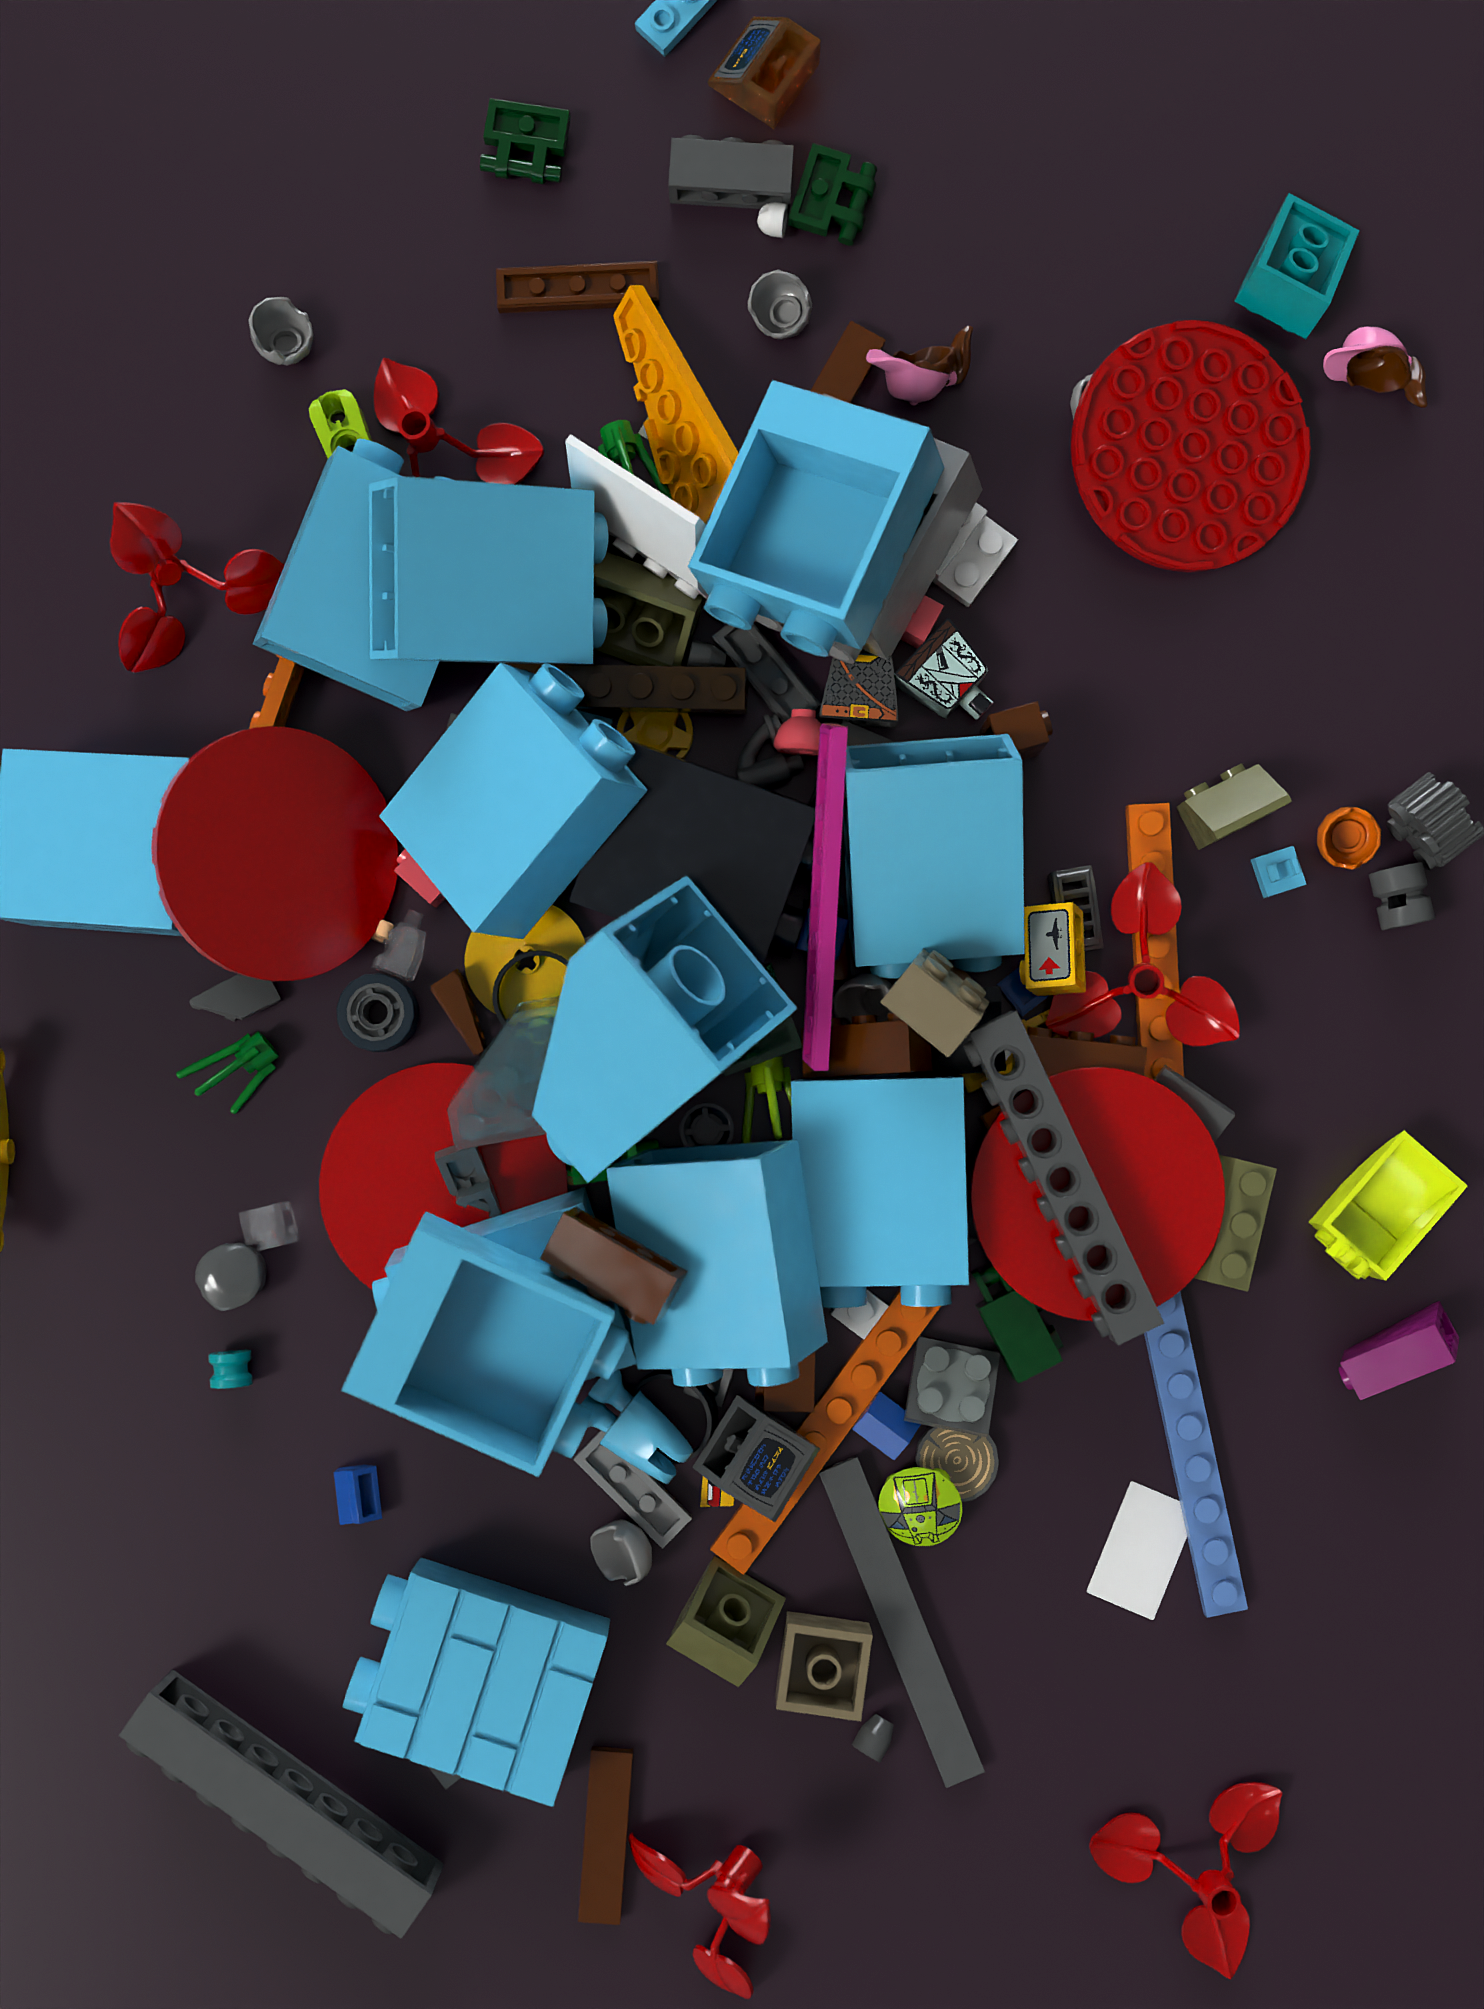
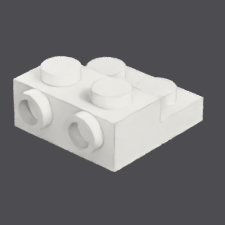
[932,503,1018,608]

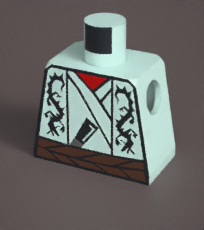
[894,618,993,721]

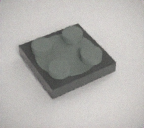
[904,1336,1000,1437]

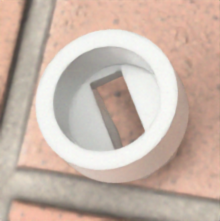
[757,202,788,238]

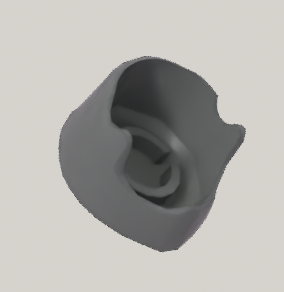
[195,1242,267,1311]

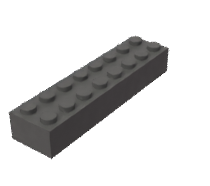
[119,1669,444,1939]

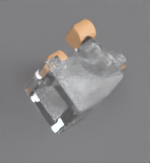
[371,909,426,982]

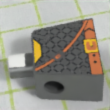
[818,649,898,729]

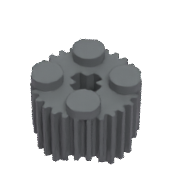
[1386,772,1484,871]

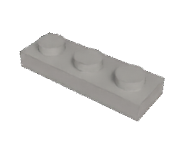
[573,1430,692,1549]

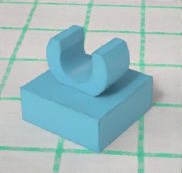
[1251,846,1306,899]

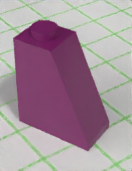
[1339,1301,1459,1400]

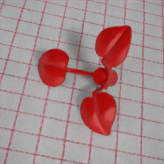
[374,358,544,485]
[110,502,285,672]
[1045,862,1240,1046]
[1089,1782,1283,1979]
[629,1833,770,1999]

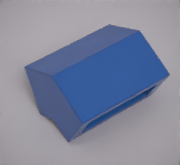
[852,1392,921,1460]
[334,1465,382,1525]

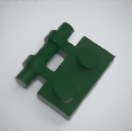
[480,98,571,185]
[788,143,877,246]

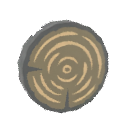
[915,1426,999,1502]

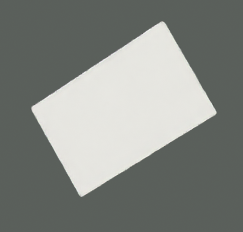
[1087,1481,1187,1620]

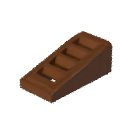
[430,969,488,1057]

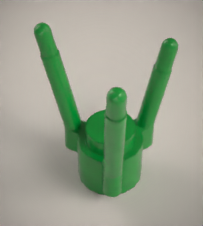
[598,420,672,500]
[176,1031,279,1114]

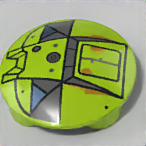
[879,1467,962,1546]

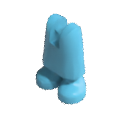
[581,1370,693,1484]

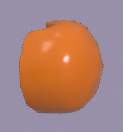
[1316,807,1381,869]

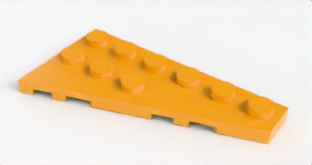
[613,285,739,525]

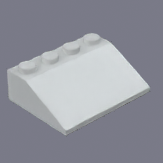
[565,434,709,600]

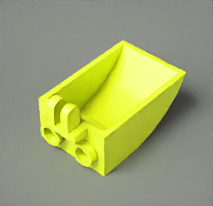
[1308,1130,1468,1281]

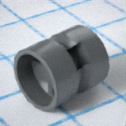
[1369,862,1436,931]

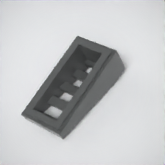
[1047,865,1104,952]

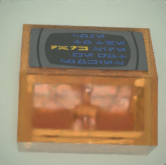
[708,16,821,129]

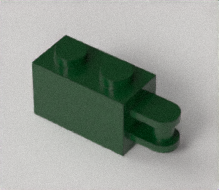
[971,1265,1064,1384]

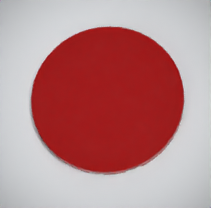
[1071,320,1311,572]
[151,726,398,981]
[319,1063,569,1289]
[969,1067,1225,1321]

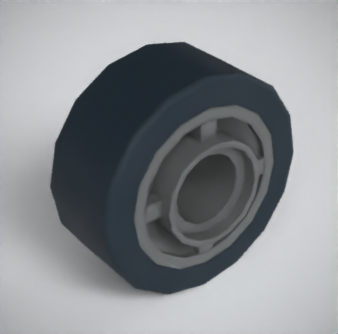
[336,973,419,1052]

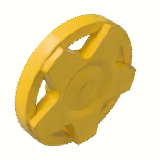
[617,711,693,759]

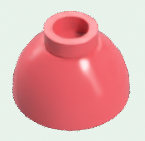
[773,709,822,756]

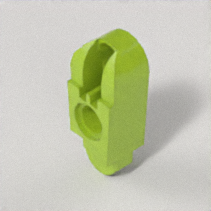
[309,389,372,459]

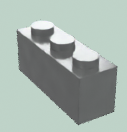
[668,135,794,211]

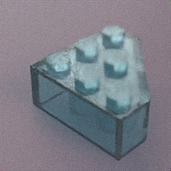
[447,996,560,1150]

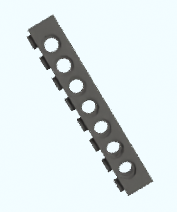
[963,1011,1164,1345]

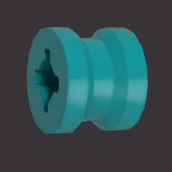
[209,1350,253,1389]

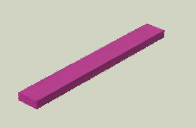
[802,724,848,1071]

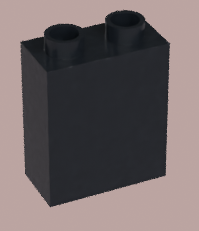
[569,740,816,966]

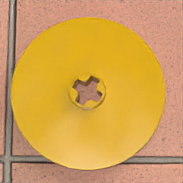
[465,905,586,1022]

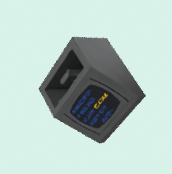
[692,1395,820,1522]

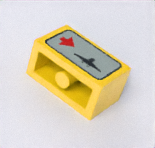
[1019,902,1086,996]

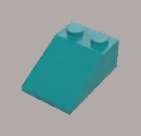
[1234,193,1360,339]

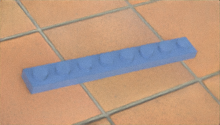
[1144,1291,1248,1618]

